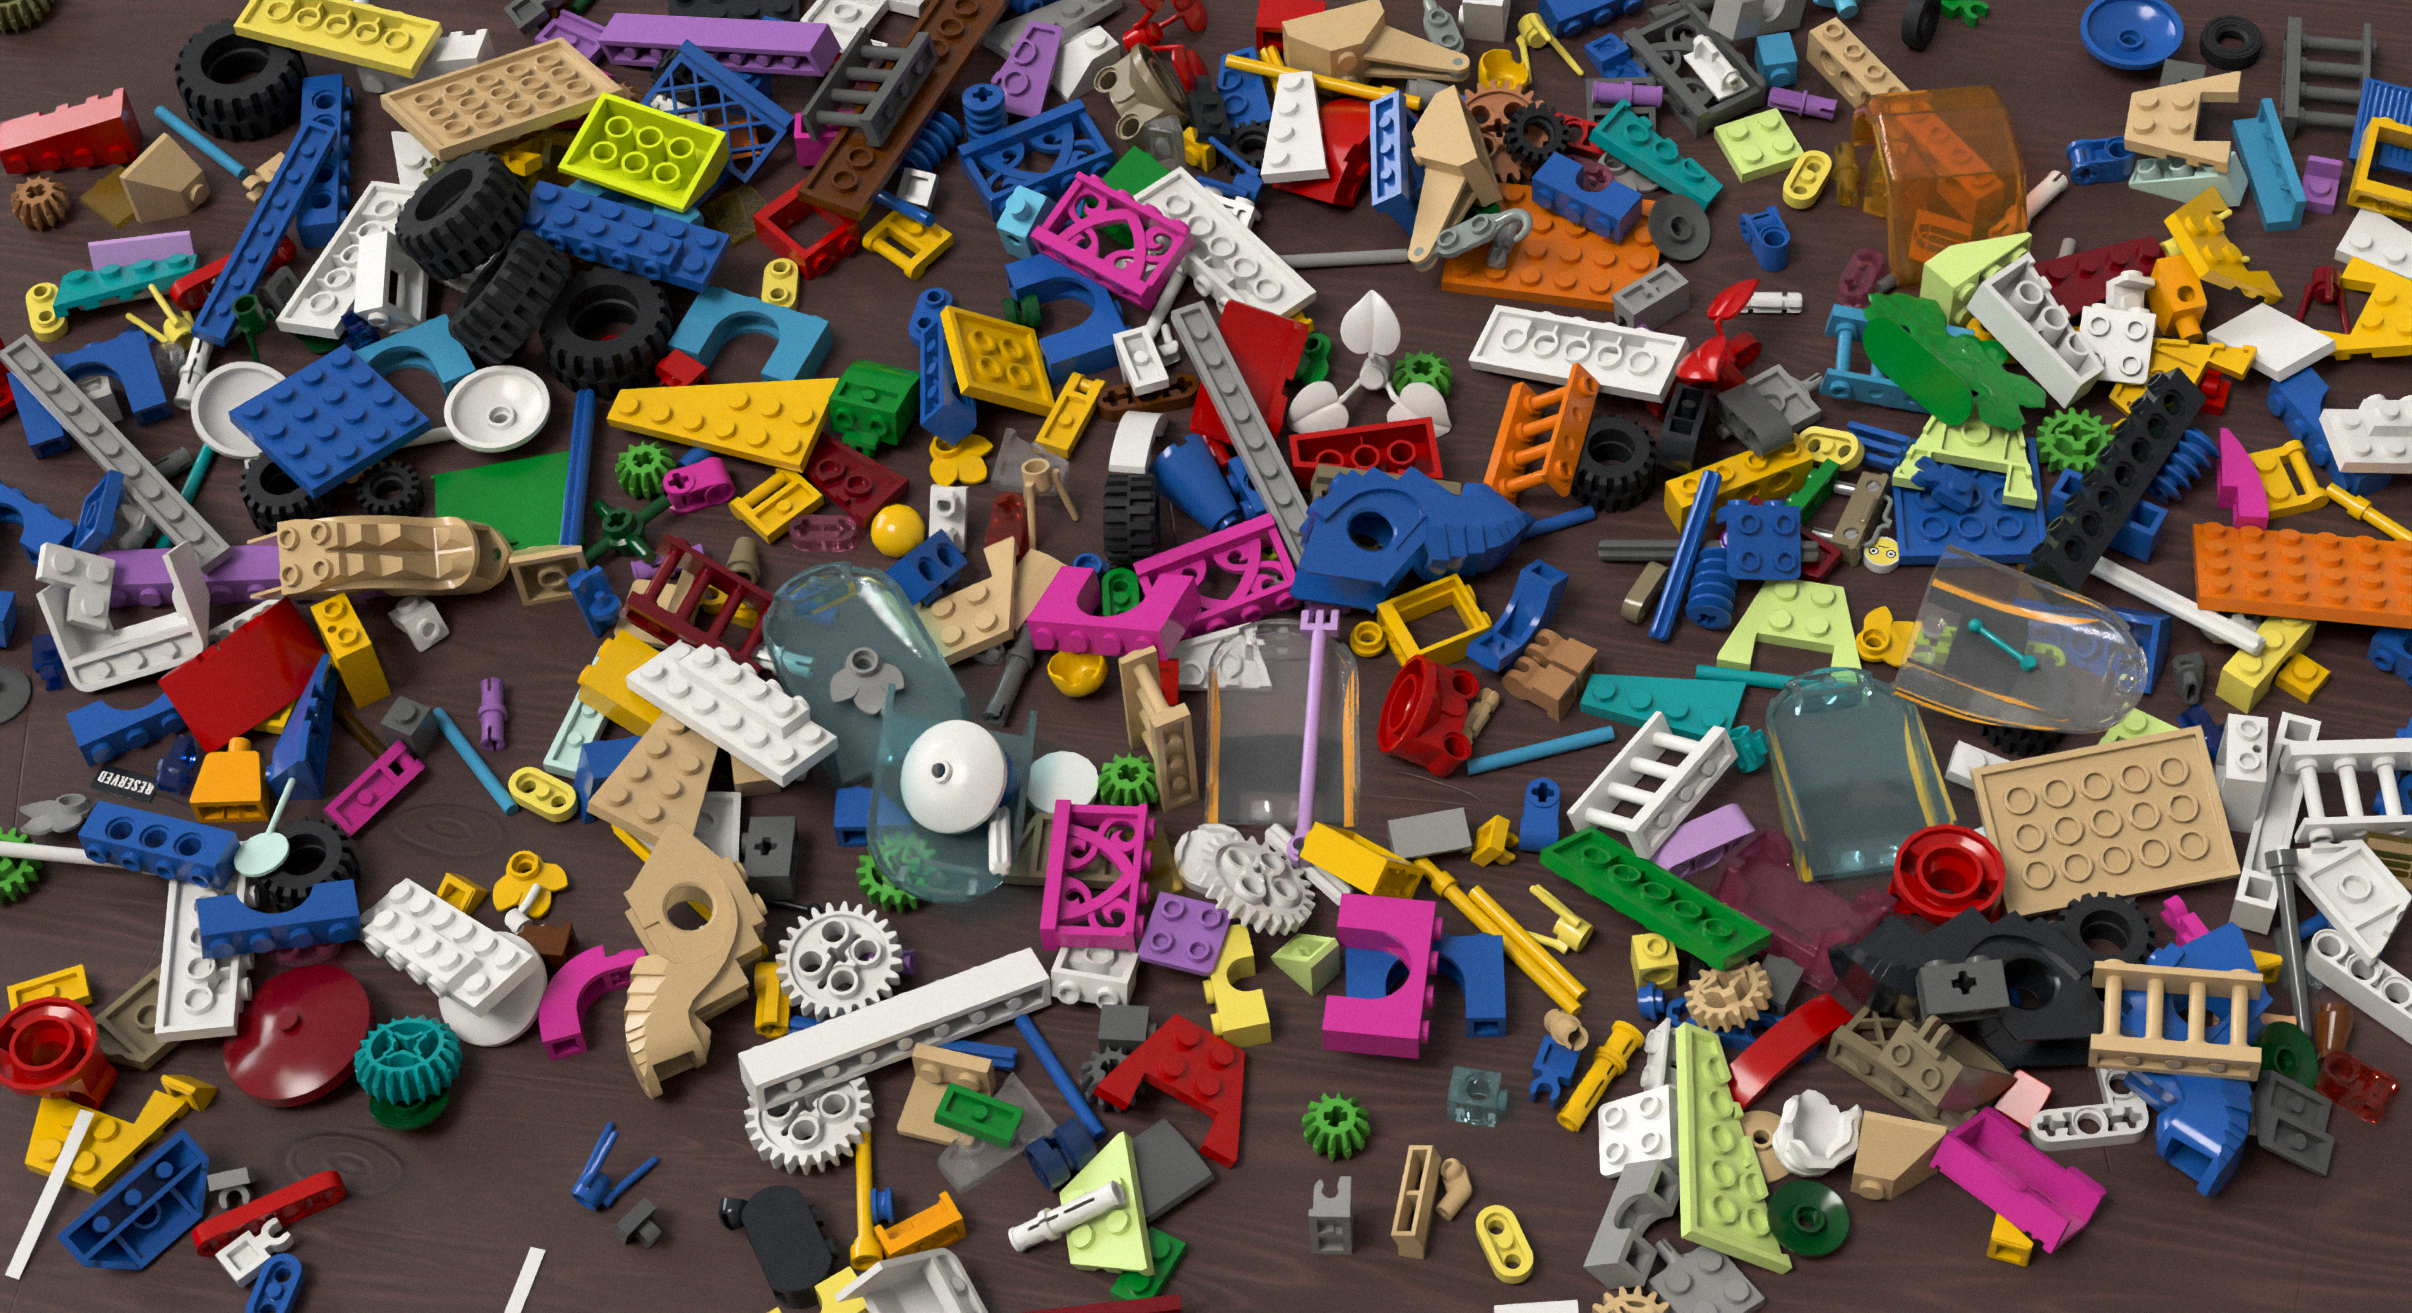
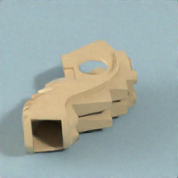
[247,515,513,600]
[623,822,767,1099]

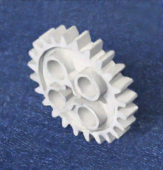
[1195,833,1315,936]
[775,901,904,1022]
[744,1076,875,1175]

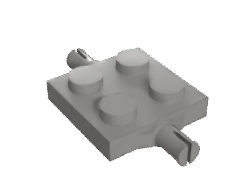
[1716,364,1823,440]
[1646,1238,1765,1313]

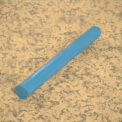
[154,105,249,180]
[432,707,519,816]
[1465,725,1615,776]

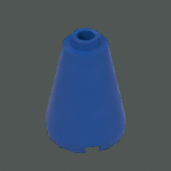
[1147,434,1240,533]

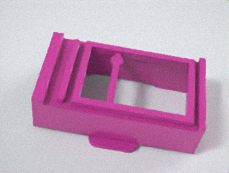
[1929,1107,2107,1254]

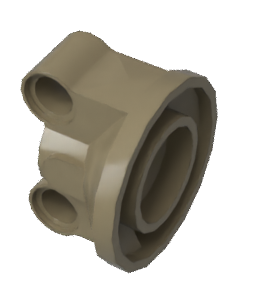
[1094,43,1190,153]

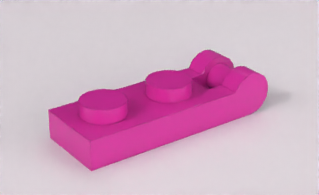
[323,739,425,837]

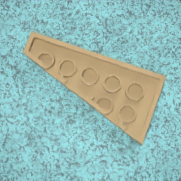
[587,712,719,846]

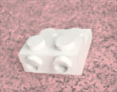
[1051,925,1142,1009]

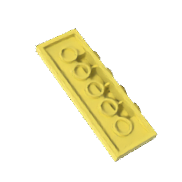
[233,0,443,78]

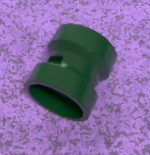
[1002,294,1042,329]

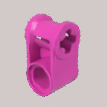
[663,457,736,516]

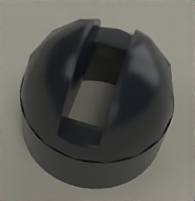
[718,1198,748,1230]

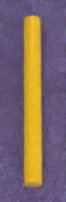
[1468,885,1588,1001]

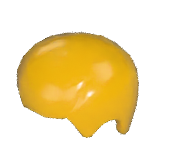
[1478,49,1529,94]
[871,504,926,558]
[1047,651,1108,697]

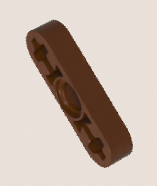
[1097,373,1199,422]

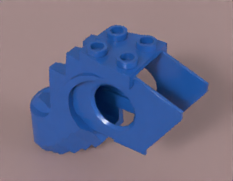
[1289,466,1536,614]
[2120,922,2274,1198]

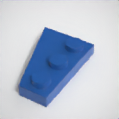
[1216,46,1272,130]

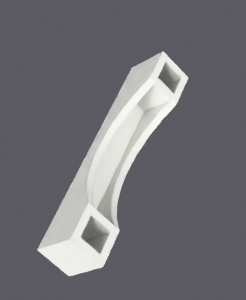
[2228,712,2321,935]

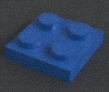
[72,469,126,554]

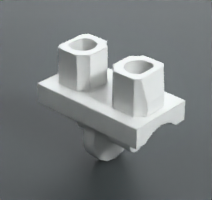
[929,484,969,553]

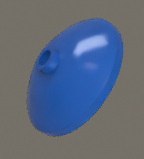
[2080,0,2184,70]

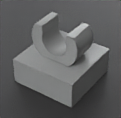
[897,167,940,210]
[207,1165,257,1209]

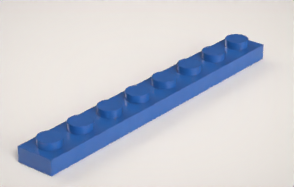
[191,118,338,347]

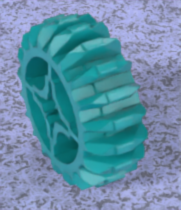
[354,1014,463,1106]

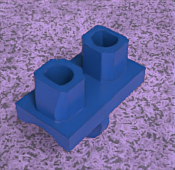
[567,565,622,638]

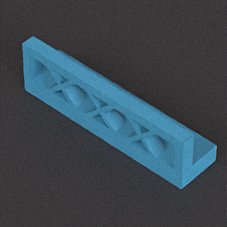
[2231,98,2307,232]

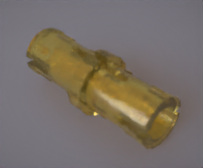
[1832,142,1860,206]

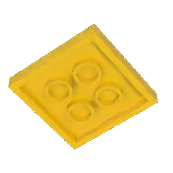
[940,305,1055,417]

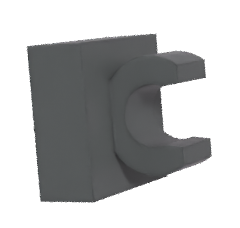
[258,266,301,315]
[613,1197,662,1249]

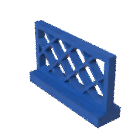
[639,39,795,186]

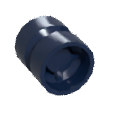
[1024,1117,1098,1192]

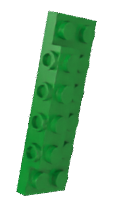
[1539,826,1773,972]

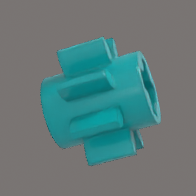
[1728,725,1769,773]

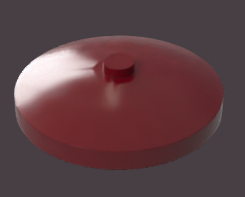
[223,965,376,1107]

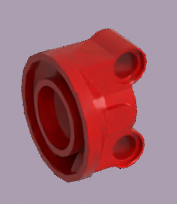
[1377,654,1479,778]
[1883,824,2006,926]
[0,996,118,1110]

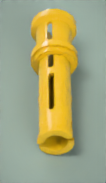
[1556,1020,1645,1132]

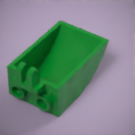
[829,359,920,459]

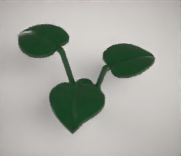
[229,294,359,364]

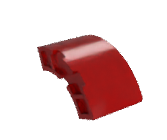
[1272,98,1418,207]
[1189,299,1308,445]
[157,596,326,753]

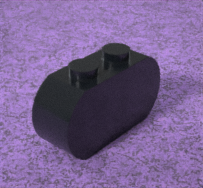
[1655,382,1713,474]
[741,1185,839,1309]

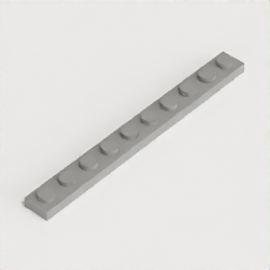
[1171,300,1308,571]
[0,334,234,576]

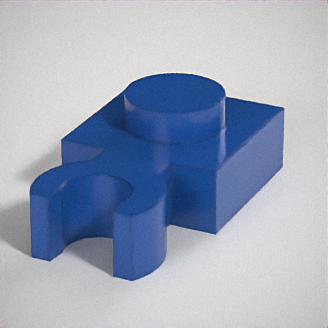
[1911,456,1977,514]
[1529,1035,1583,1108]

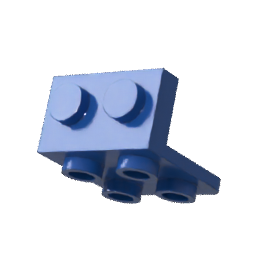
[1716,499,1801,581]

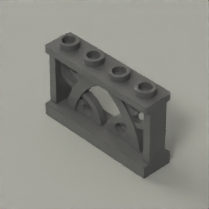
[1623,2,1767,140]

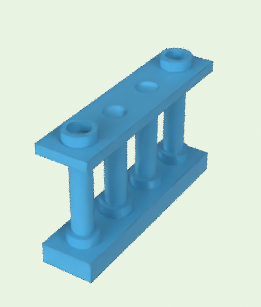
[1819,304,1975,414]

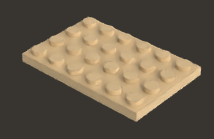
[380,37,624,162]
[1970,725,2241,918]

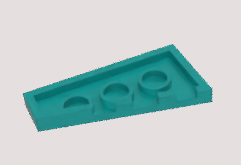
[1588,97,1723,212]
[53,253,201,318]
[1580,674,1747,742]

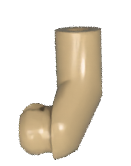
[1435,1158,1472,1221]

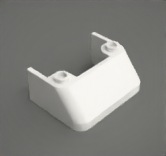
[36,540,210,692]
[834,1248,988,1313]

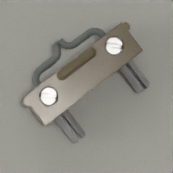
[1812,471,1893,567]

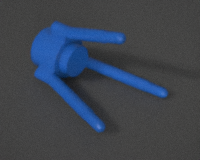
[1196,136,1264,204]
[570,1121,659,1211]

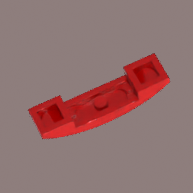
[1727,992,1853,1112]

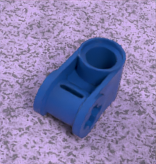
[2066,136,2135,186]
[1739,205,1790,272]
[1518,777,1560,852]

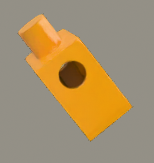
[2144,254,2207,344]
[189,737,270,823]

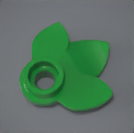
[1285,333,1332,386]

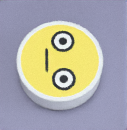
[1863,536,1899,574]

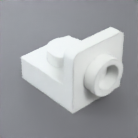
[2106,270,2156,311]

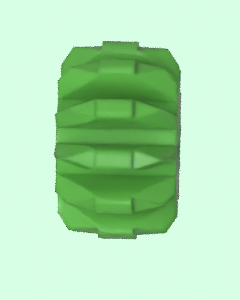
[1393,349,1453,398]
[615,439,677,501]
[1098,750,1159,806]
[1302,1090,1371,1161]

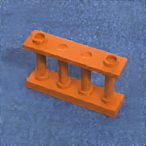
[1483,363,1600,505]

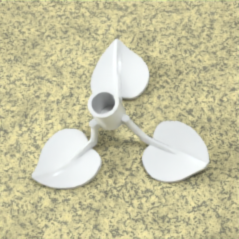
[1287,290,1452,438]

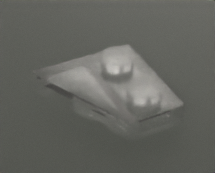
[991,428,1070,498]

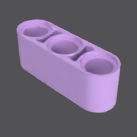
[1649,803,1759,879]

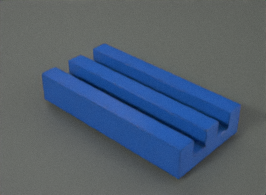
[1845,420,1914,472]

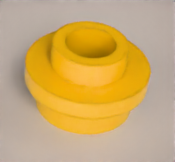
[1349,621,1387,657]

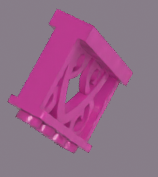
[1030,171,1196,311]
[1133,512,1303,641]
[1040,799,1156,952]

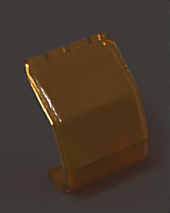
[1850,85,2027,286]

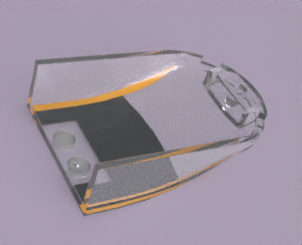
[1890,544,2148,734]
[1205,619,1360,828]

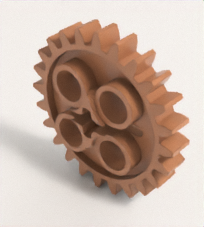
[1464,80,1549,184]

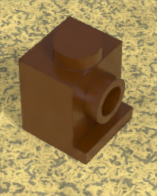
[517,922,579,974]

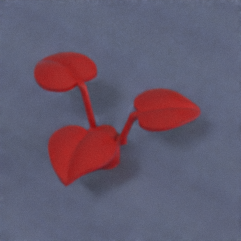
[1123,0,1210,94]
[1675,278,1761,393]

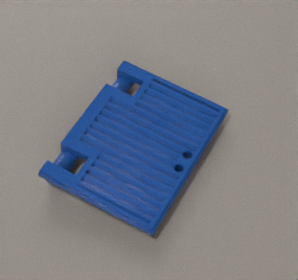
[2348,77,2412,176]

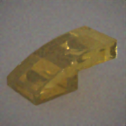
[1126,824,1183,901]

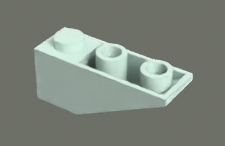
[2128,151,2248,207]

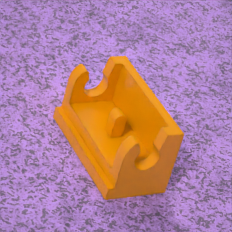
[873,1191,967,1259]

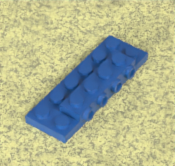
[516,180,731,293]

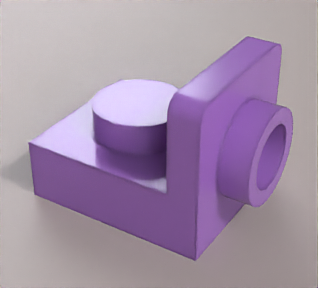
[2301,155,2343,215]

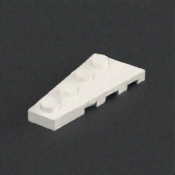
[2334,208,2412,281]

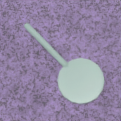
[234,777,296,877]

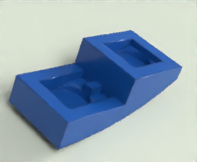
[1584,32,1650,78]

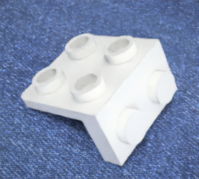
[2080,303,2157,385]
[1598,1085,1680,1179]

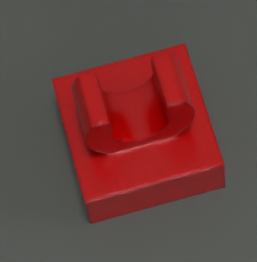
[2197,369,2231,417]

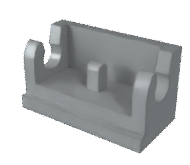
[1612,263,1689,331]
[1387,807,1472,860]
[1308,1176,1353,1255]

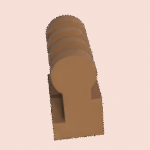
[1502,629,1599,722]

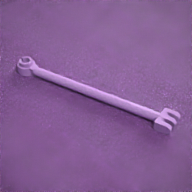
[1286,610,1340,868]

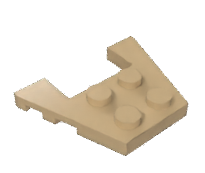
[2124,71,2242,173]
[883,536,1019,667]

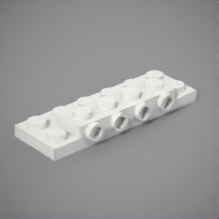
[1133,166,1316,318]
[275,181,418,339]
[1468,305,1690,404]
[2319,394,2412,474]
[625,639,838,788]
[155,841,260,1043]
[359,878,539,1018]

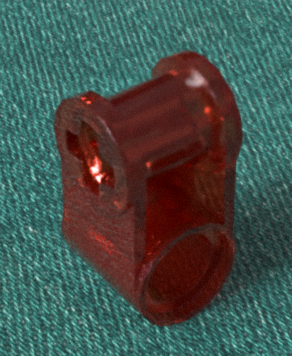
[985,491,1027,562]
[2315,1051,2401,1123]

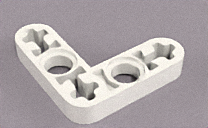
[2029,1033,2149,1151]

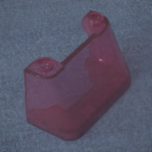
[1708,823,1898,991]

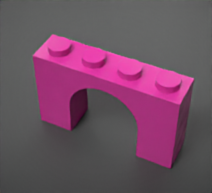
[1026,566,1202,661]
[1322,893,1443,1059]

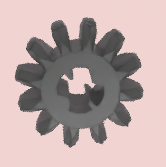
[1079,1044,1146,1113]

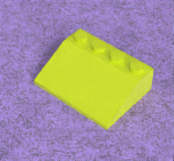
[558,91,729,213]

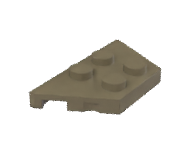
[992,812,1131,889]
[94,964,183,1071]

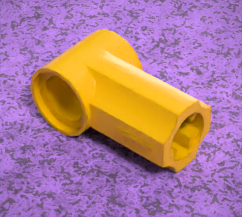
[754,961,792,1039]

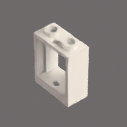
[354,230,429,336]
[2214,713,2268,833]

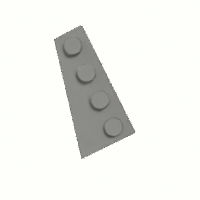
[982,0,1123,60]

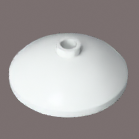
[191,361,286,460]
[444,365,551,452]
[900,720,1007,834]
[439,931,547,1047]

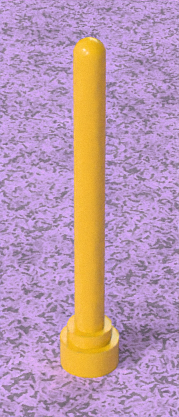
[850,1119,883,1271]

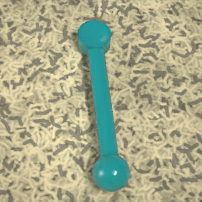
[1968,618,2037,672]

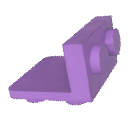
[1138,891,1236,976]

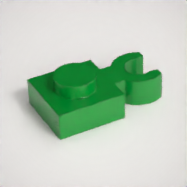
[1941,0,1989,28]

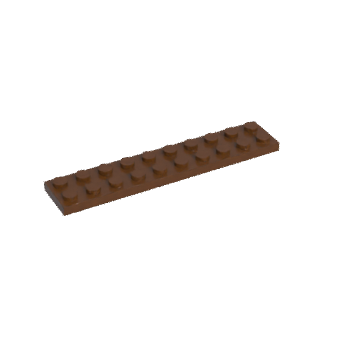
[798,0,1010,222]

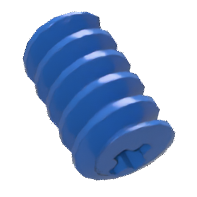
[962,83,1009,142]
[897,111,964,175]
[2146,426,2221,505]
[1686,547,1738,630]

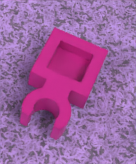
[2160,895,2210,947]

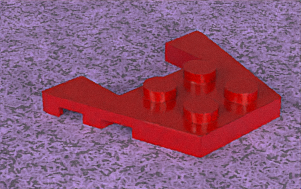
[1093,1014,1245,1169]

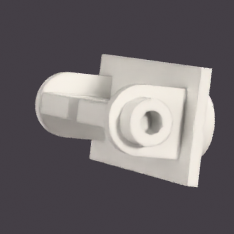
[1684,35,1749,101]
[1640,1018,1677,1092]

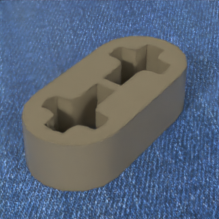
[1620,561,1670,624]

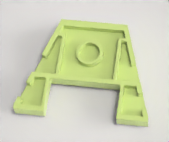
[1892,402,2037,509]
[1716,580,1864,691]

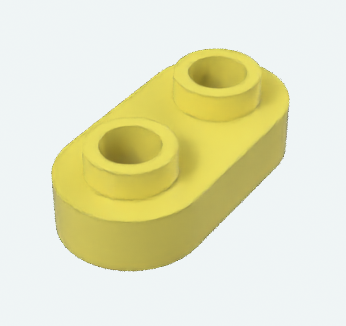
[1783,150,1832,209]
[761,258,800,311]
[26,282,68,342]
[1799,426,1865,471]
[508,767,579,822]
[1476,1205,1533,1284]

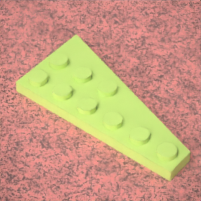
[1676,1022,1792,1275]

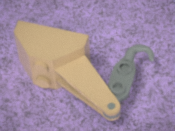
[1282,0,1470,97]
[1407,85,1533,272]

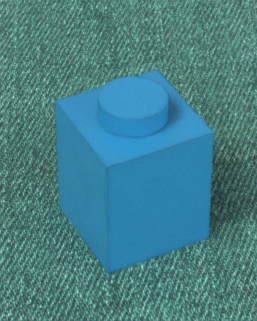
[1754,32,1798,88]

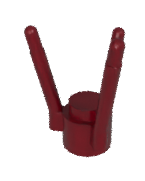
[2295,266,2352,335]

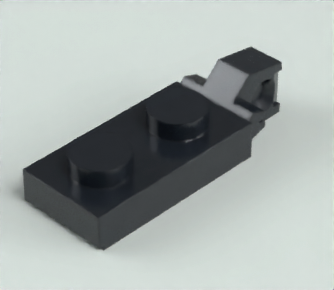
[1186,75,1231,144]

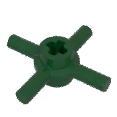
[584,494,672,566]

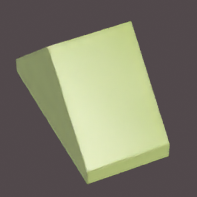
[1271,933,1341,997]

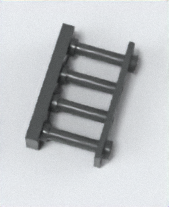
[2280,16,2377,141]
[801,27,939,147]

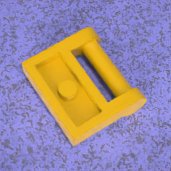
[862,210,954,281]
[2248,440,2329,520]
[728,467,825,544]

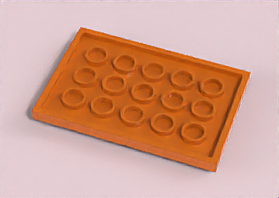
[1441,182,1661,312]
[2191,522,2412,629]

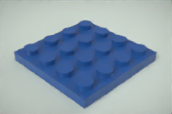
[228,344,431,500]
[1888,437,2047,565]

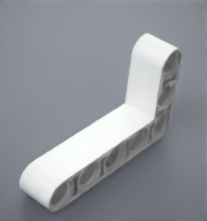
[2304,929,2412,1045]

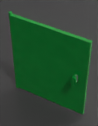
[431,450,586,560]

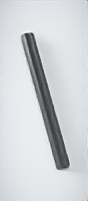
[1598,540,1819,562]

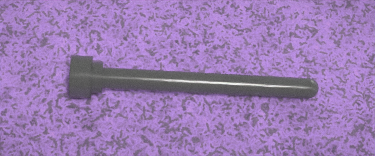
[2264,849,2312,1039]

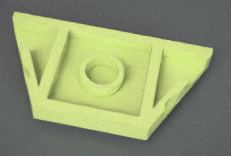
[1059,1131,1155,1276]

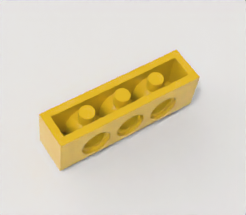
[1664,433,1813,535]

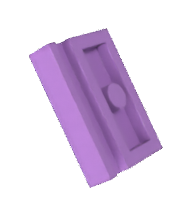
[534,9,606,65]

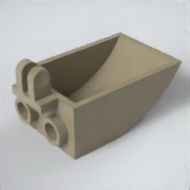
[1877,1014,2018,1111]

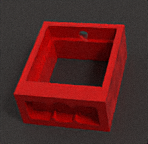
[752,179,861,282]

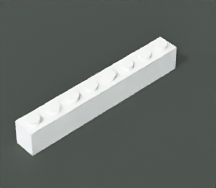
[738,947,1051,1112]

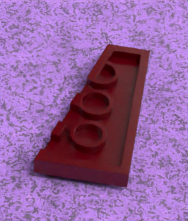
[2033,235,2166,322]
[803,431,909,529]

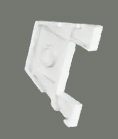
[800,0,925,69]

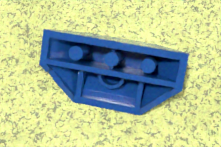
[56,1128,209,1271]

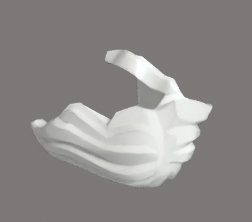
[1772,1089,1863,1177]

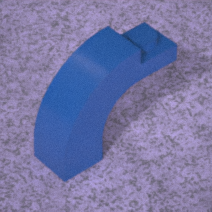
[1465,559,1570,672]

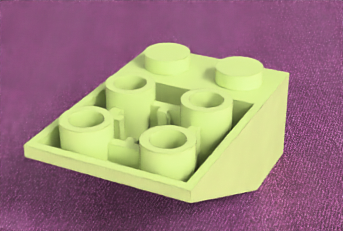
[1920,232,2032,327]

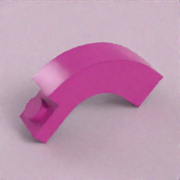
[539,945,646,1062]

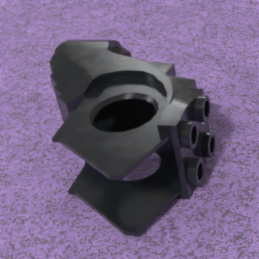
[1827,905,2104,1071]

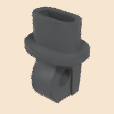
[2172,652,2204,705]

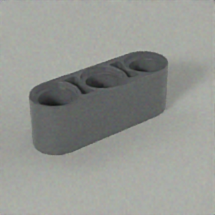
[1712,382,1794,457]

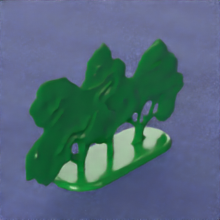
[1862,292,2047,432]

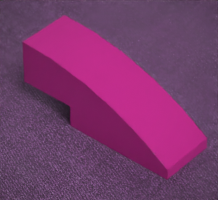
[2215,428,2269,531]

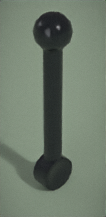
[763,900,822,918]

